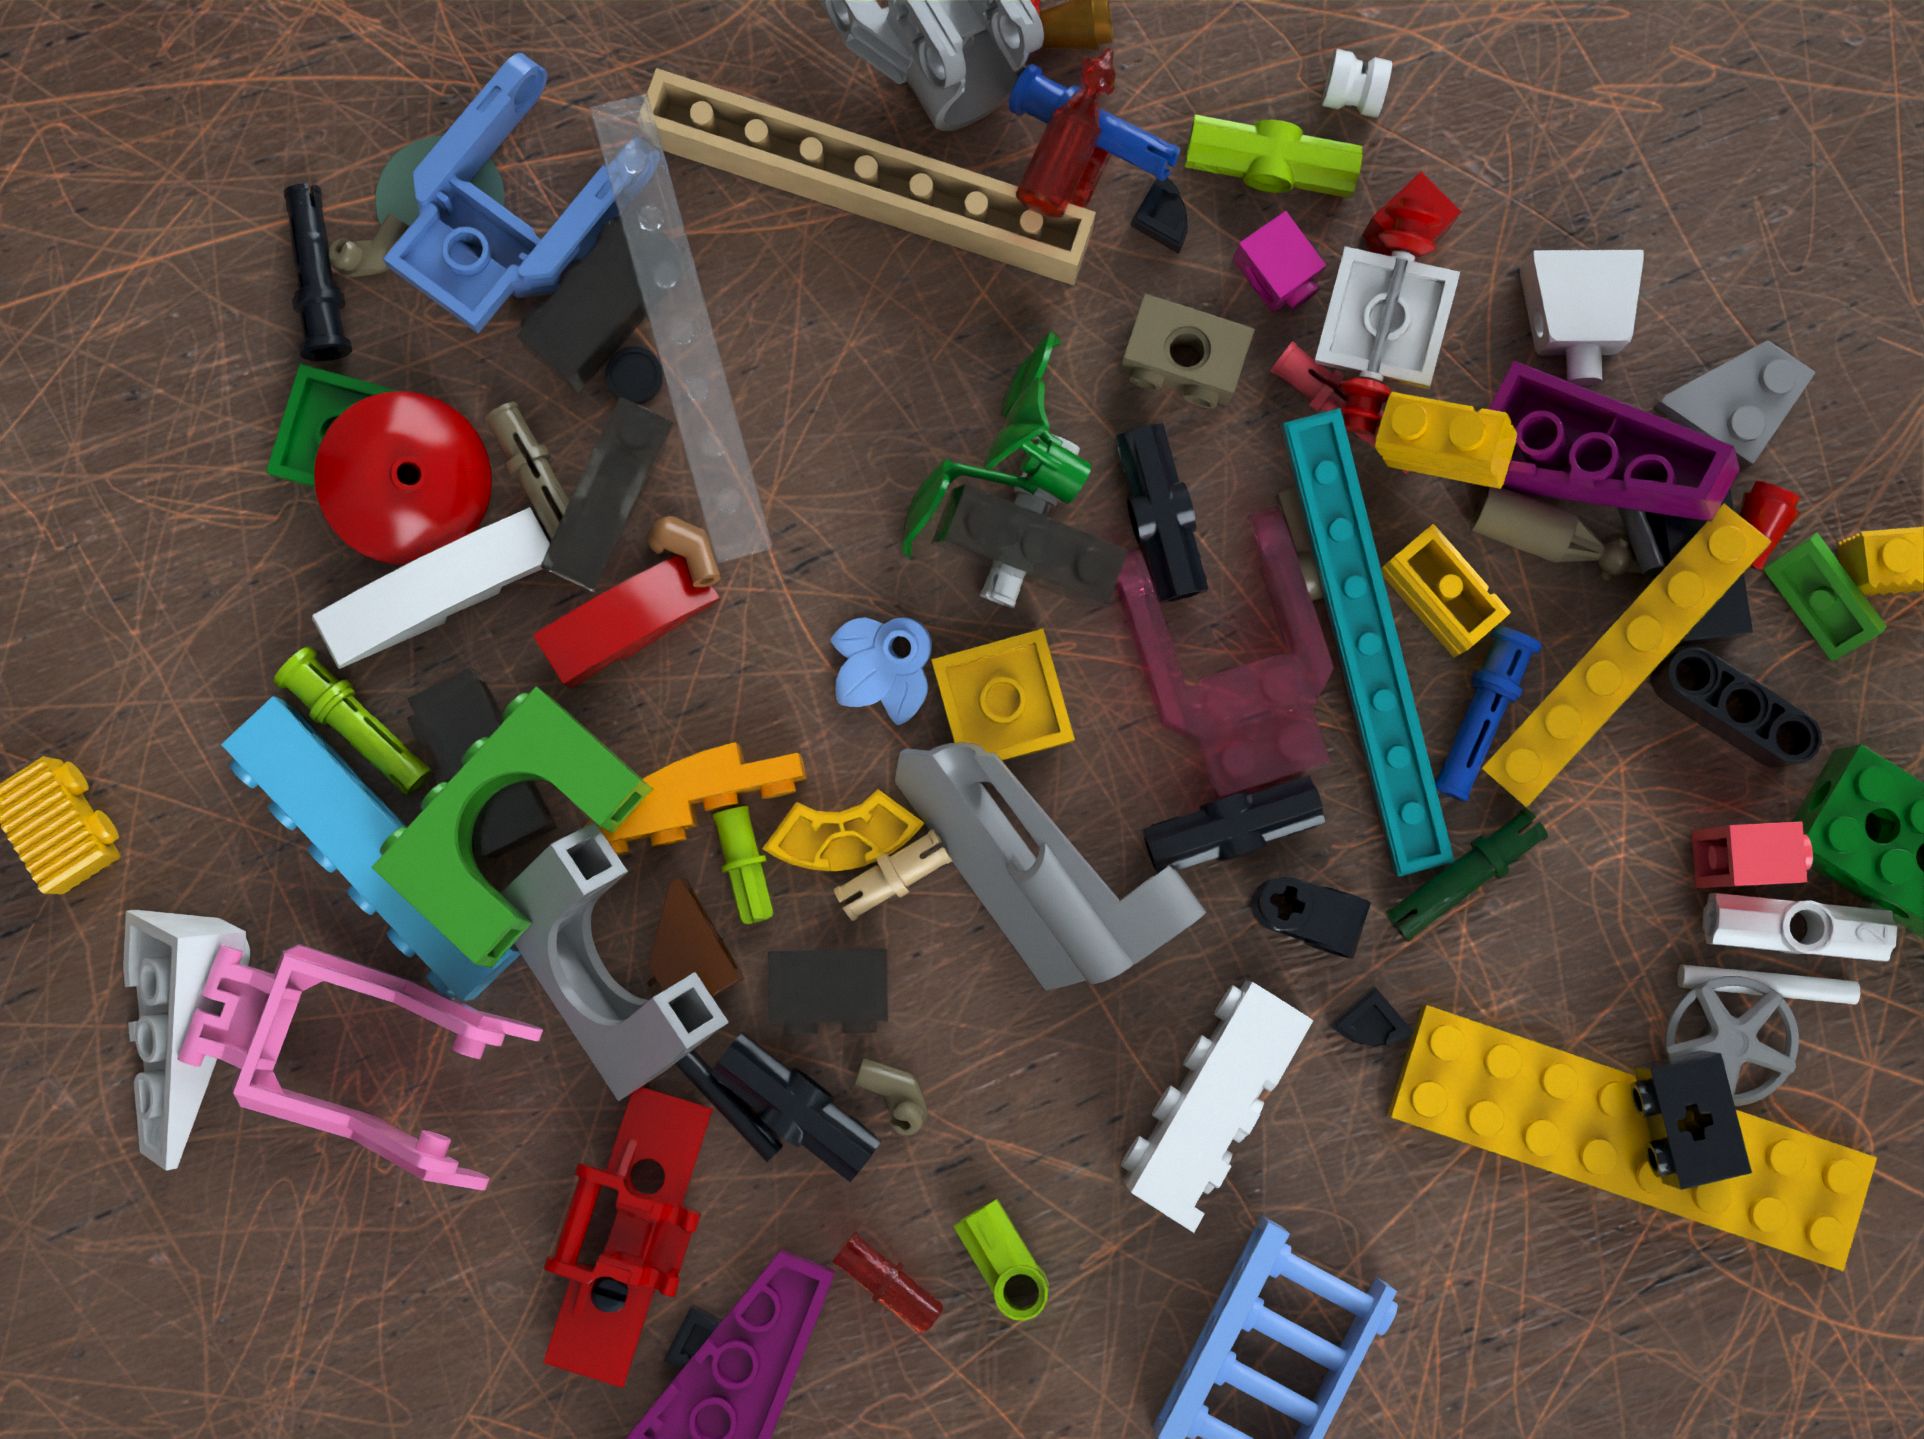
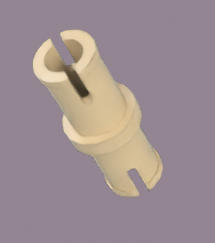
[834,829,953,921]

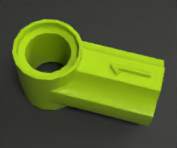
[953,1198,1049,1321]

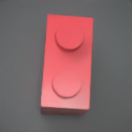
[1691,821,1813,888]

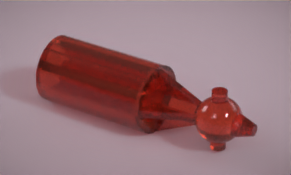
[1016,49,1116,218]

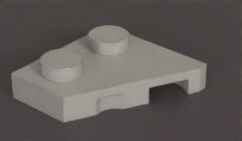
[1655,340,1816,469]

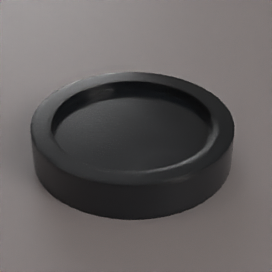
[605,346,663,405]

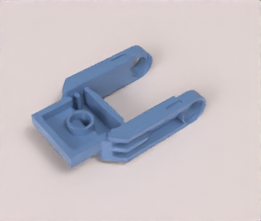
[383,53,660,334]

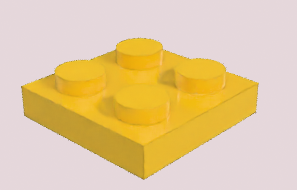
[931,629,1075,762]

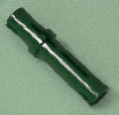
[1385,808,1548,942]

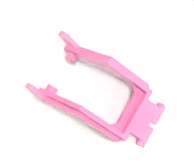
[177,944,543,1190]

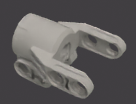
[818,0,1044,131]

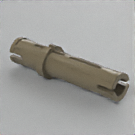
[484,402,599,570]

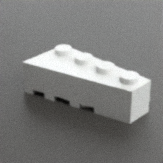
[1121,981,1313,1233]

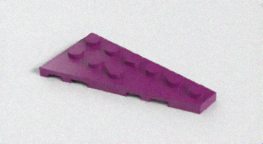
[625,1249,836,1439]

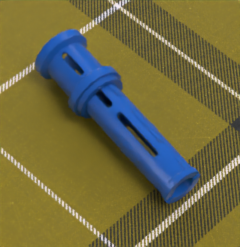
[1009,64,1180,181]
[1435,625,1543,802]

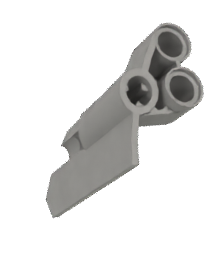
[895,742,1206,991]

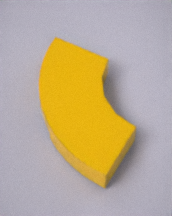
[762,789,925,872]

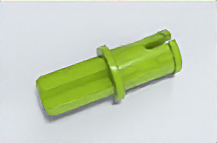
[712,806,774,924]

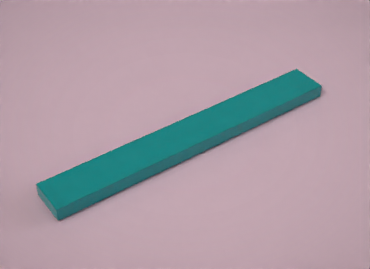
[1280,408,1455,877]

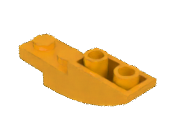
[583,742,807,855]

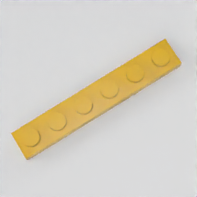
[1481,503,1771,808]

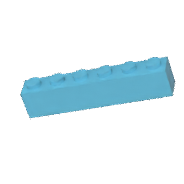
[221,696,521,1001]

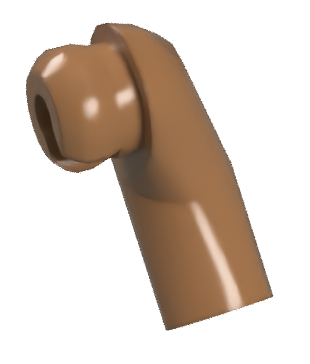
[647,516,721,587]

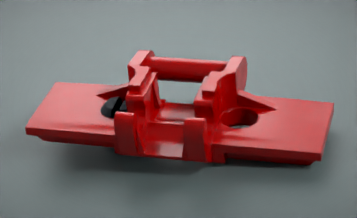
[543,1086,713,1388]

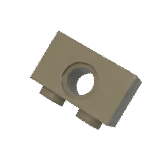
[1120,293,1255,409]

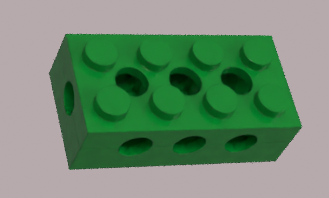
[1791,744,1924,939]

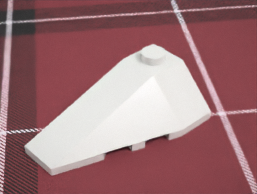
[123,910,250,1170]

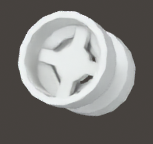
[1322,49,1392,118]

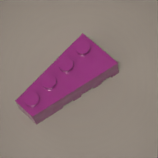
[1471,361,1740,522]

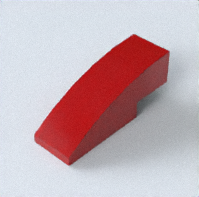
[532,555,720,689]

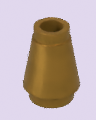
[1040,0,1113,51]

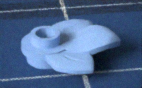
[830,617,932,725]

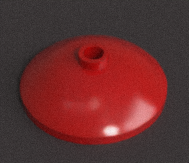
[314,391,492,565]

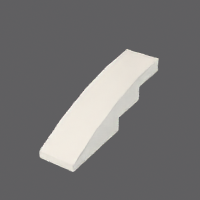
[312,507,557,669]

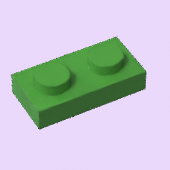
[1763,533,1887,662]

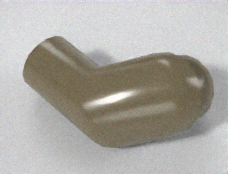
[328,214,410,278]
[855,1058,928,1136]

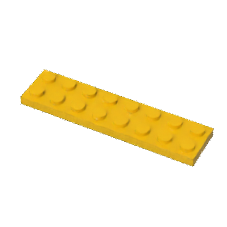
[1387,1004,1877,1271]

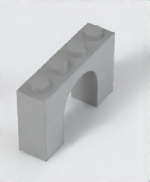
[501,822,729,1101]

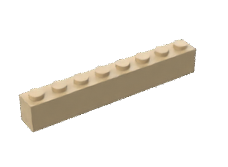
[637,68,1096,286]

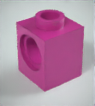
[1233,211,1327,314]

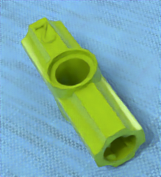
[1184,115,1363,198]

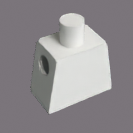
[1520,250,1644,386]

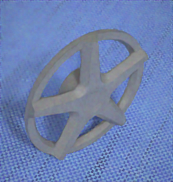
[1665,976,1799,1106]

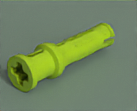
[273,646,432,797]

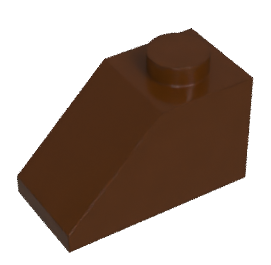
[647,877,745,998]

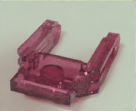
[1110,507,1334,798]

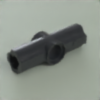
[1115,423,1209,604]
[1142,775,1326,875]
[710,1032,882,1183]

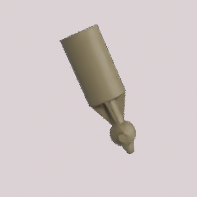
[1470,486,1642,581]

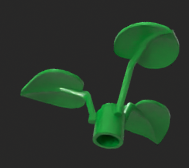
[902,331,1091,558]

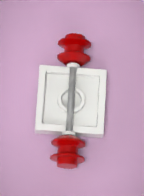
[1315,198,1460,435]

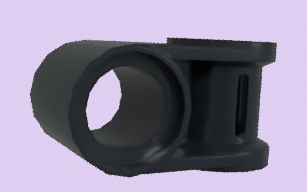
[1250,876,1371,959]

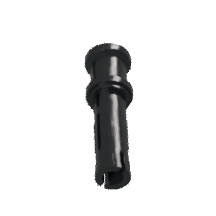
[283,183,352,361]

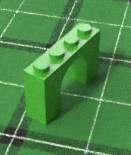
[371,687,653,968]

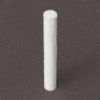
[1677,964,1860,1004]

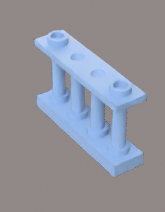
[1152,1215,1398,1439]

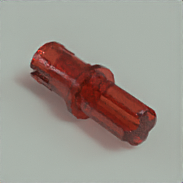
[832,1231,943,1333]

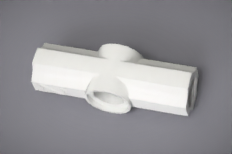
[1702,893,1897,962]

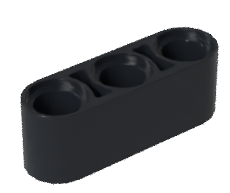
[1651,647,1822,768]

